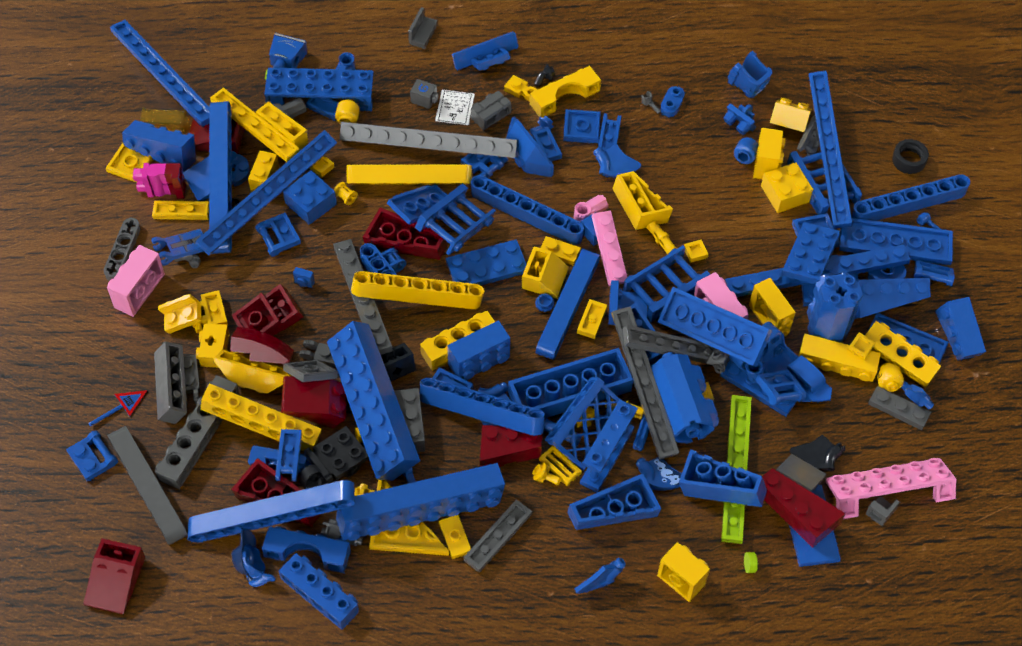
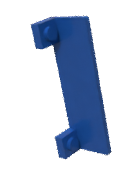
[264,68,373,111]

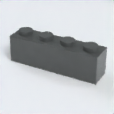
[154,341,187,424]

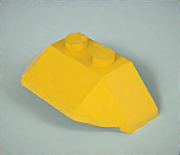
[214,350,292,393]

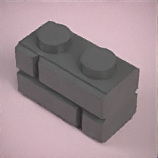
[471,91,511,130]

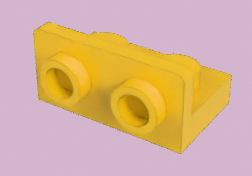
[158,294,202,334]

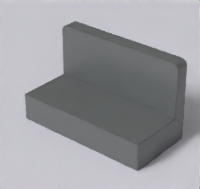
[408,7,438,49]

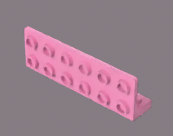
[826,458,956,519]

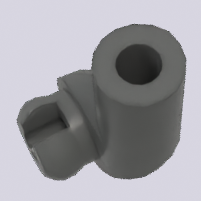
[174,254,201,268]

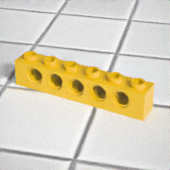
[200,383,321,451]

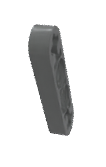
[104,218,141,281]

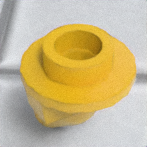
[532,463,561,485]

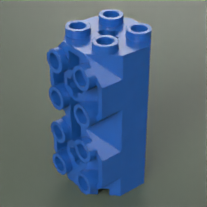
[807,272,863,343]
[651,352,719,443]

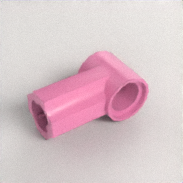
[573,195,609,222]

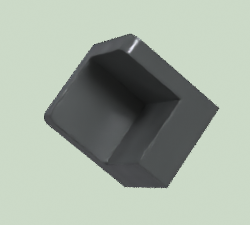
[866,497,900,526]

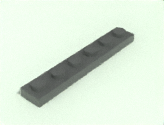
[622,325,715,364]

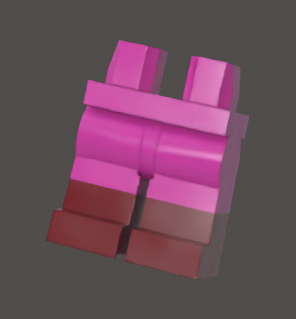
[133,163,187,199]

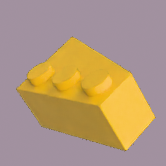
[613,171,673,230]

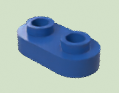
[660,86,685,117]

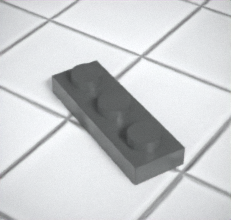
[868,386,931,430]

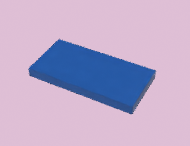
[868,313,949,368]
[789,485,841,567]

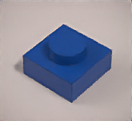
[293,267,315,288]

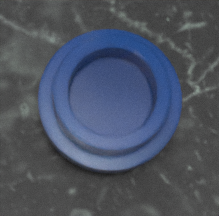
[535,293,554,312]

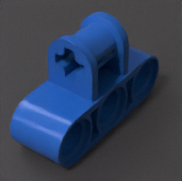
[360,243,407,275]

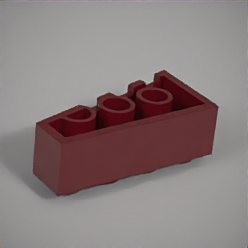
[363,207,448,260]
[231,458,321,527]

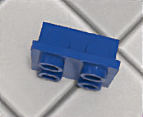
[608,280,647,325]

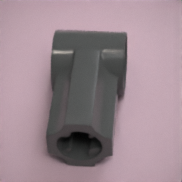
[274,98,306,118]

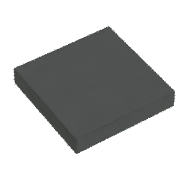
[283,360,338,382]
[776,454,826,492]

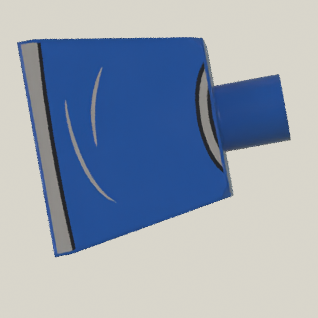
[269,33,308,68]

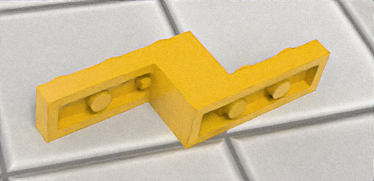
[256,102,334,178]

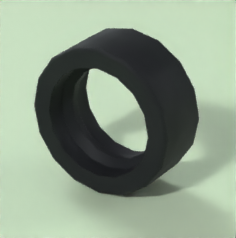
[892,139,929,174]

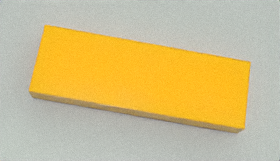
[152,200,209,220]

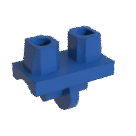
[723,103,756,135]

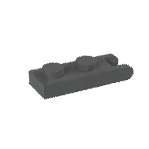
[797,115,820,157]

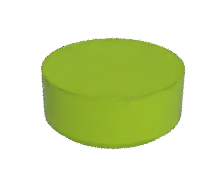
[744,552,758,573]

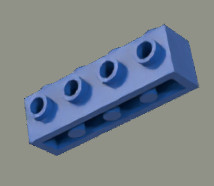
[279,553,359,630]

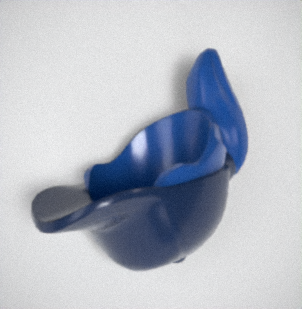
[231,530,276,587]

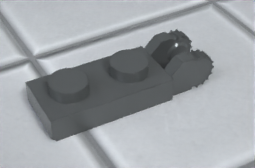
[299,340,336,368]
[184,355,201,405]

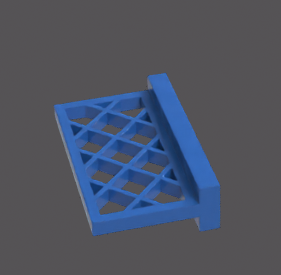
[544,377,621,470]

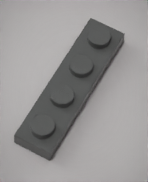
[463,499,532,573]

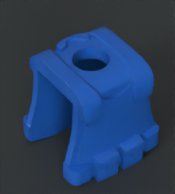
[728,51,772,98]

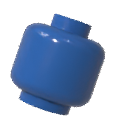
[734,137,759,164]

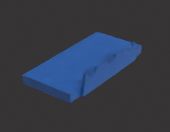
[387,184,458,224]

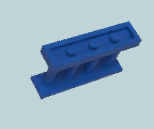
[787,151,862,215]
[414,183,496,255]
[623,245,711,322]
[580,400,638,493]

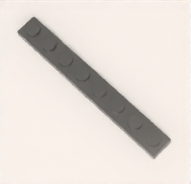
[333,239,393,355]
[611,306,679,460]

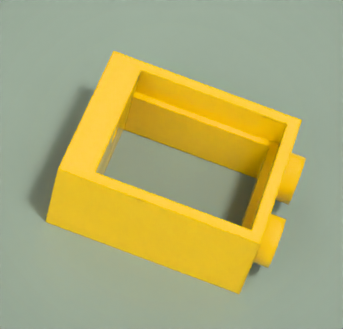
[749,278,796,337]

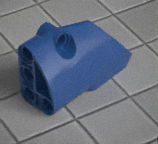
[729,321,832,402]

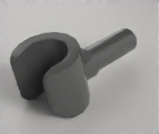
[642,91,661,114]

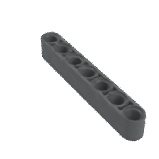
[107,426,188,545]

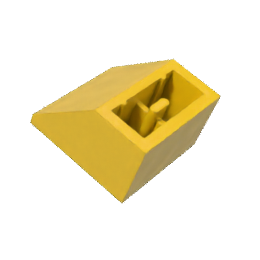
[770,98,812,132]
[522,247,569,299]

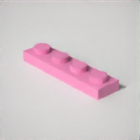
[592,211,627,286]

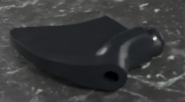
[790,435,845,472]

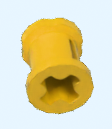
[334,182,358,205]

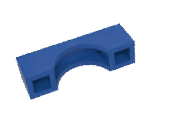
[262,526,351,573]

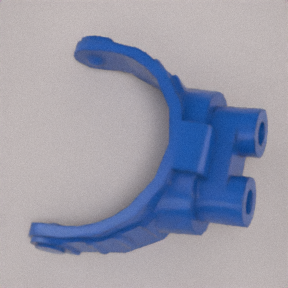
[901,381,934,410]

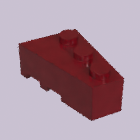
[480,425,542,467]

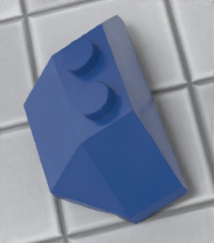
[506,116,554,177]

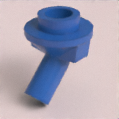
[530,116,554,135]

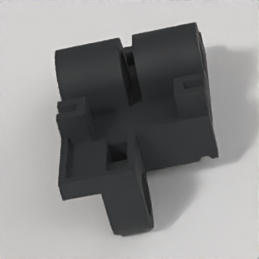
[299,426,369,489]

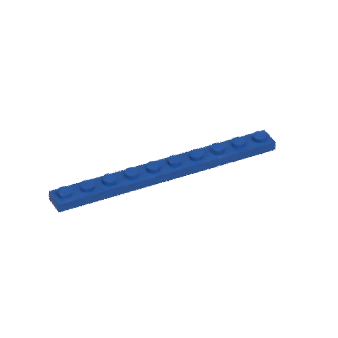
[110,20,210,127]
[809,71,852,229]
[195,130,337,256]
[725,244,911,297]

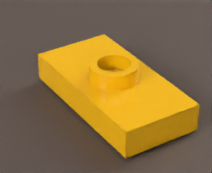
[439,515,471,559]

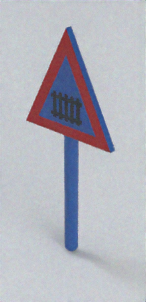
[89,390,148,426]

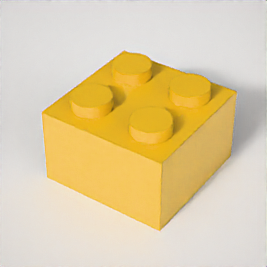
[753,128,786,179]
[761,162,813,213]
[657,542,710,602]

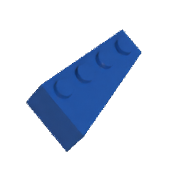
[122,120,196,172]
[854,278,931,319]
[679,449,767,507]
[567,473,661,530]

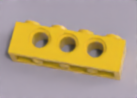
[420,311,495,371]
[865,321,941,388]

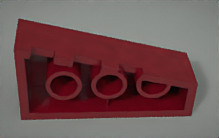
[762,468,846,548]

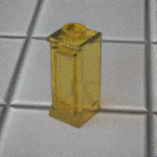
[140,107,190,134]

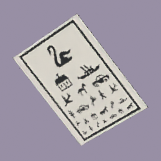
[435,90,475,125]

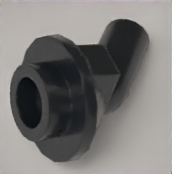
[534,64,555,87]

